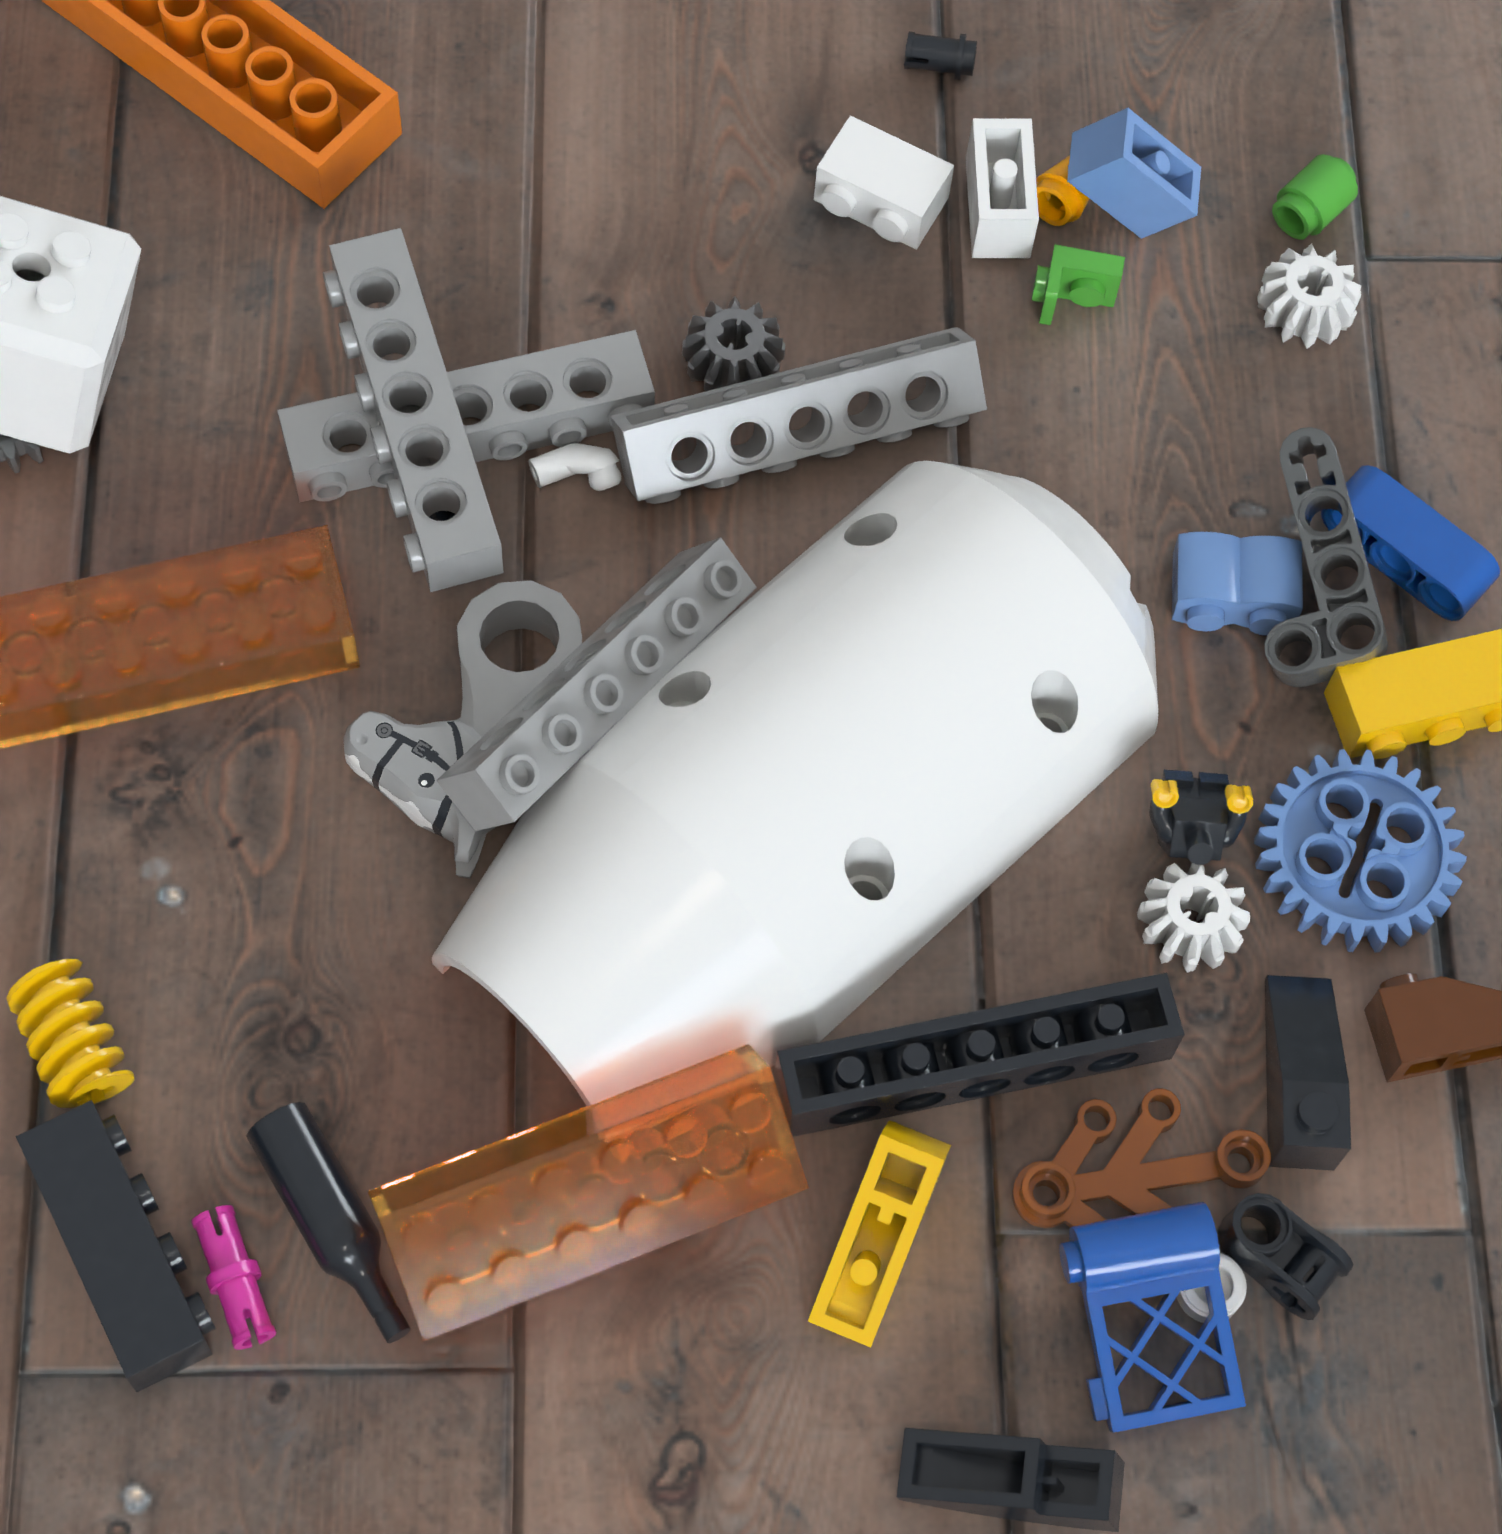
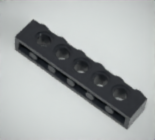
[774,972,1185,1138]

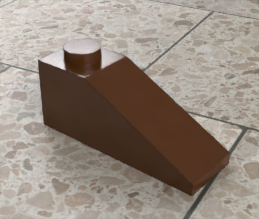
[1364,974,1502,1083]

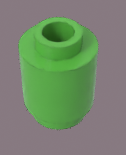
[1272,154,1358,240]

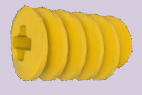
[6,959,135,1108]

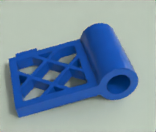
[1059,1202,1246,1433]

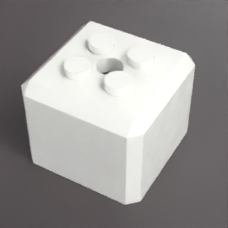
[0,196,141,454]

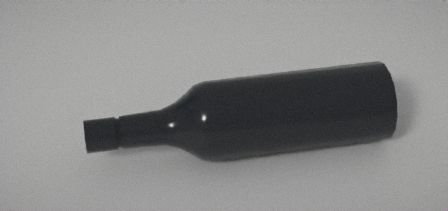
[246,1102,411,1343]

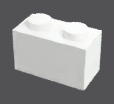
[814,116,954,250]
[966,118,1039,258]

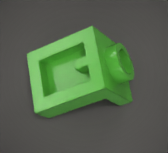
[1031,244,1125,325]

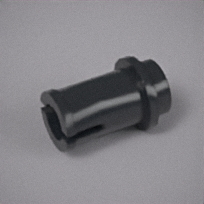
[904,31,977,80]

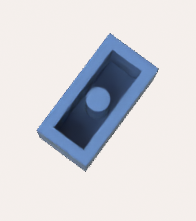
[1067,108,1201,239]

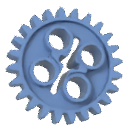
[1254,749,1467,953]

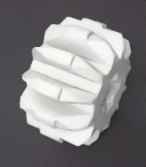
[1257,243,1361,349]
[1137,863,1250,973]

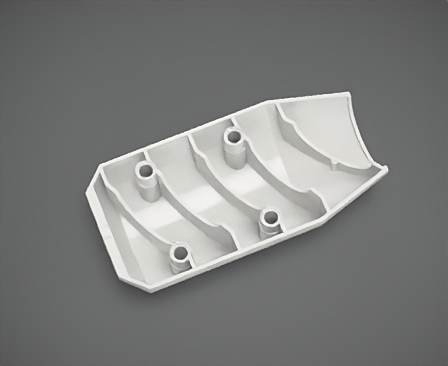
[432,461,1158,1146]

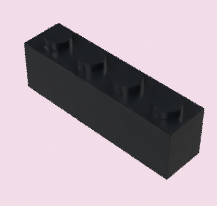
[16,1100,216,1392]

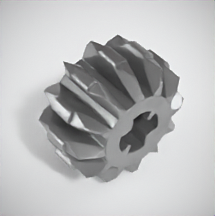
[682,296,785,391]

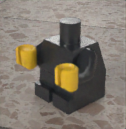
[1149,769,1253,865]

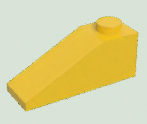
[808,1120,951,1348]

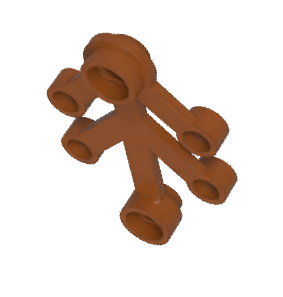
[1012,1088,1271,1228]

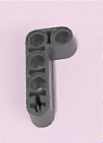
[1264,427,1388,687]

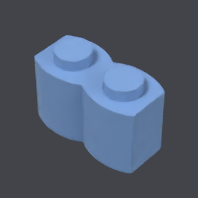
[1172,532,1303,635]

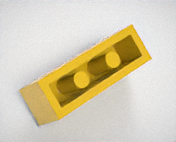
[1324,629,1502,759]

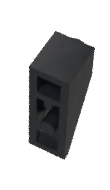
[1265,975,1351,1171]

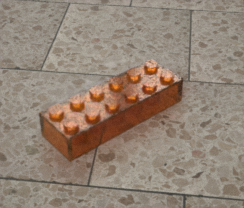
[0,525,360,749]
[367,1044,809,1341]

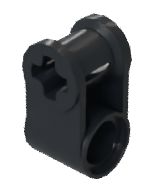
[1218,1193,1354,1320]

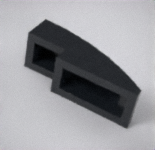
[896,1428,1125,1532]

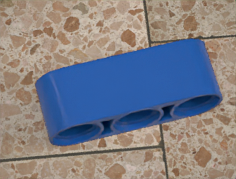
[1321,465,1500,621]

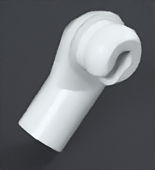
[528,443,622,491]

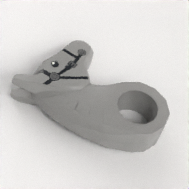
[343,580,582,879]

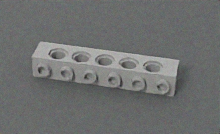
[323,228,504,592]
[610,327,987,504]
[277,330,655,503]
[436,537,757,832]

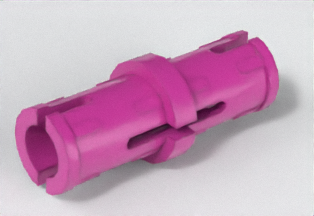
[191,1205,277,1350]

